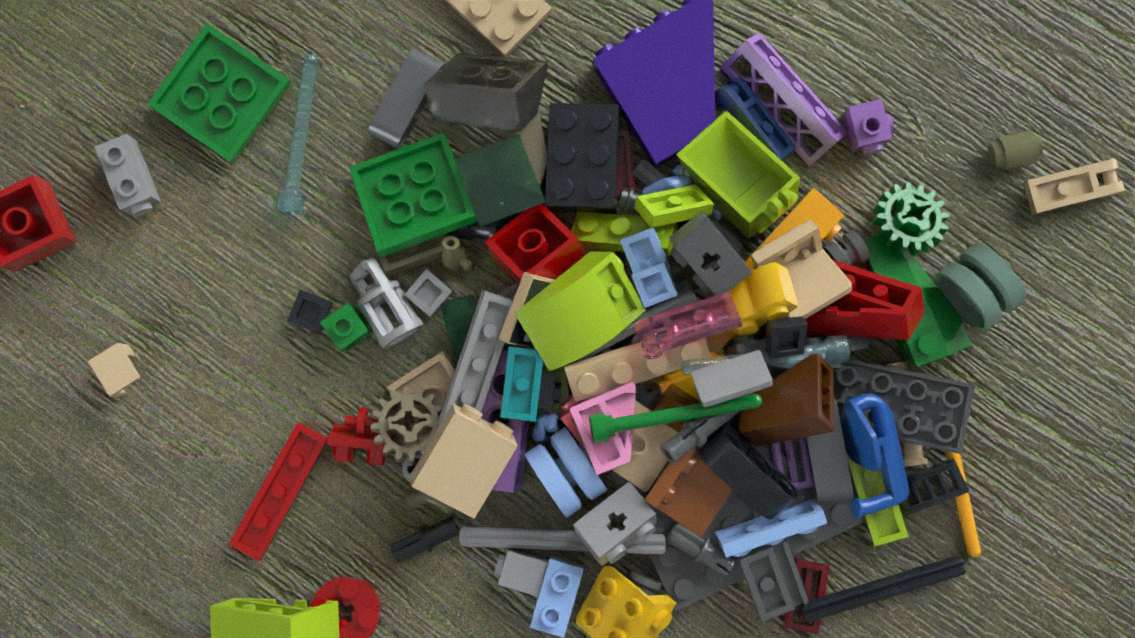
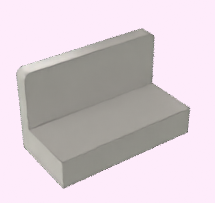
[691,350,773,407]

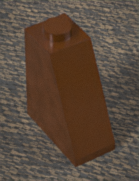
[737,353,834,447]

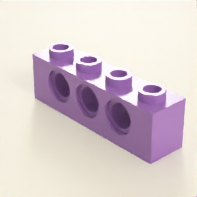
[481,348,530,493]

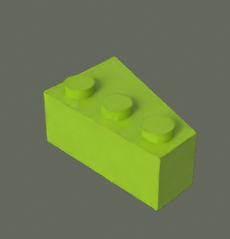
[210,598,339,638]

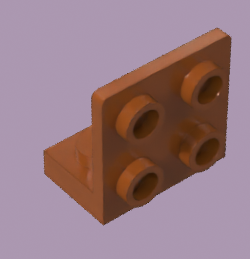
[643,447,733,537]

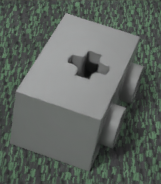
[573,481,657,566]

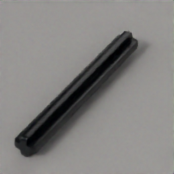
[800,556,966,622]

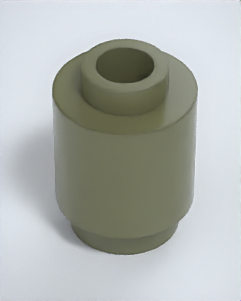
[988,130,1043,171]

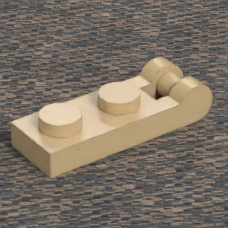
[1023,159,1125,215]

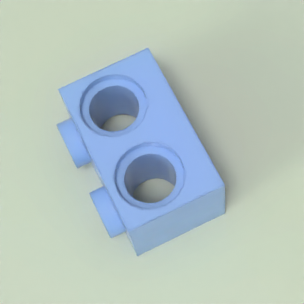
[530,555,584,638]

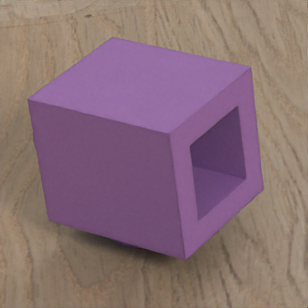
[842,99,894,155]

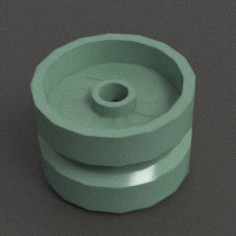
[935,243,1026,332]

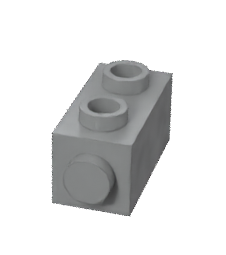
[94,134,161,216]

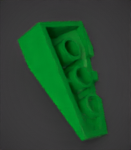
[863,235,971,368]

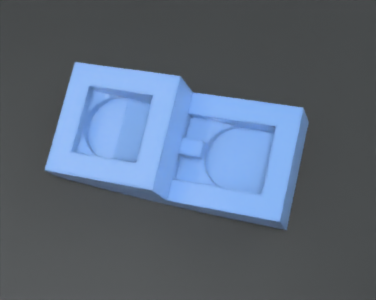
[620,227,678,308]

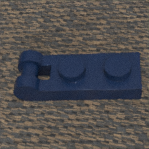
[715,77,797,160]

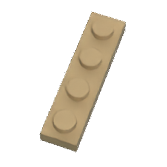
[564,324,711,402]

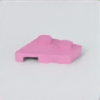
[570,382,636,475]

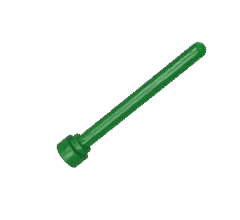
[589,394,762,444]

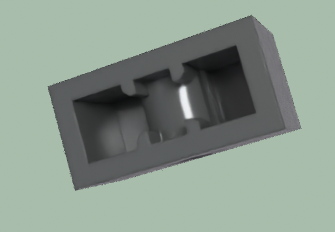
[669,211,752,299]

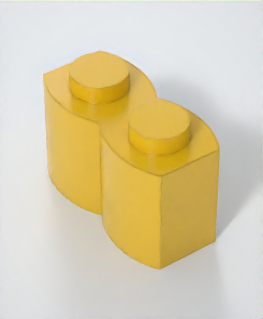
[718,262,798,336]

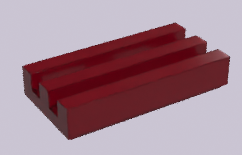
[782,558,830,634]

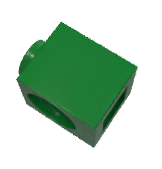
[320,302,374,353]

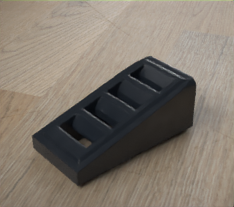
[898,457,970,516]

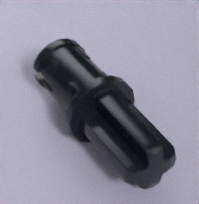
[391,515,460,562]

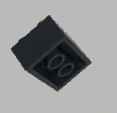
[545,103,621,214]

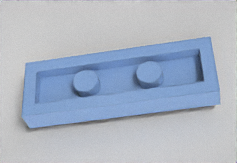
[715,499,827,558]

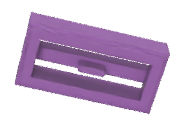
[770,437,814,489]

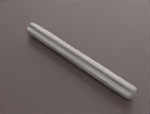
[459,527,666,554]

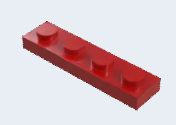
[229,422,327,561]

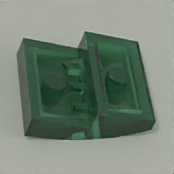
[454,134,545,227]

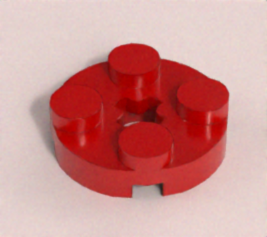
[310,576,381,638]

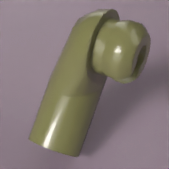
[442,236,477,272]
[405,489,456,514]

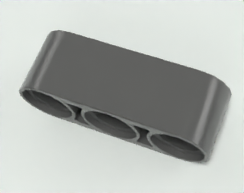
[368,48,445,149]
[806,398,854,504]

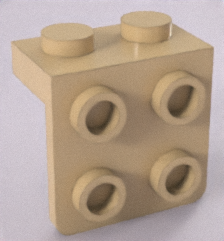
[751,219,852,319]

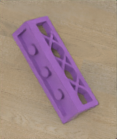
[720,33,849,167]

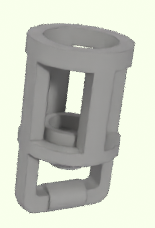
[350,257,424,349]

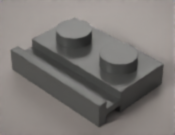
[737,539,809,622]

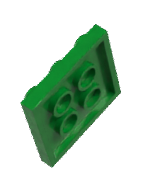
[147,23,292,164]
[349,132,478,258]

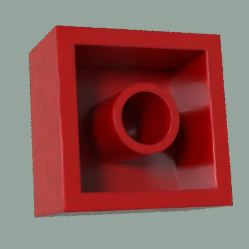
[0,175,77,272]
[485,200,586,287]

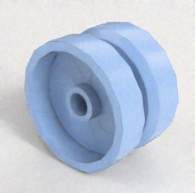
[524,427,607,518]

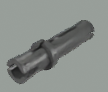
[660,392,754,464]

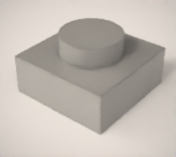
[404,269,453,318]

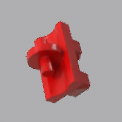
[327,407,395,466]

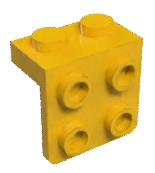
[576,566,677,638]

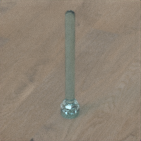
[275,54,318,214]
[681,335,850,374]

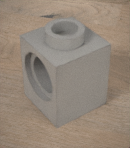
[494,548,549,597]

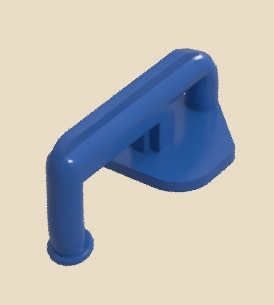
[840,394,909,519]

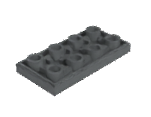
[833,357,975,454]

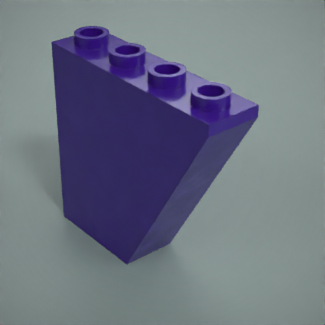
[592,0,715,168]

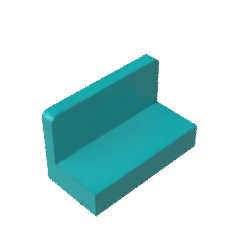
[500,346,543,422]

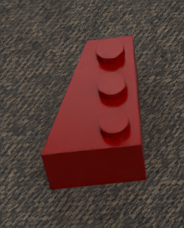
[805,260,925,340]

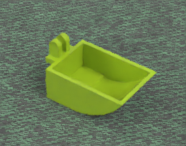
[676,110,800,239]
[514,252,646,371]

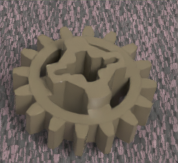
[370,386,443,464]

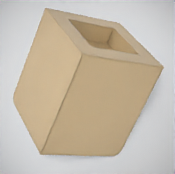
[88,343,140,397]

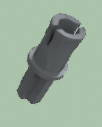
[667,524,736,577]

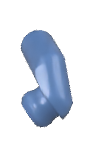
[642,174,693,195]
[532,411,560,442]

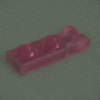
[634,292,742,359]

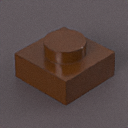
[651,383,700,432]

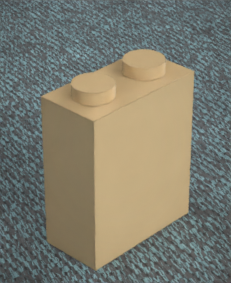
[410,403,518,519]

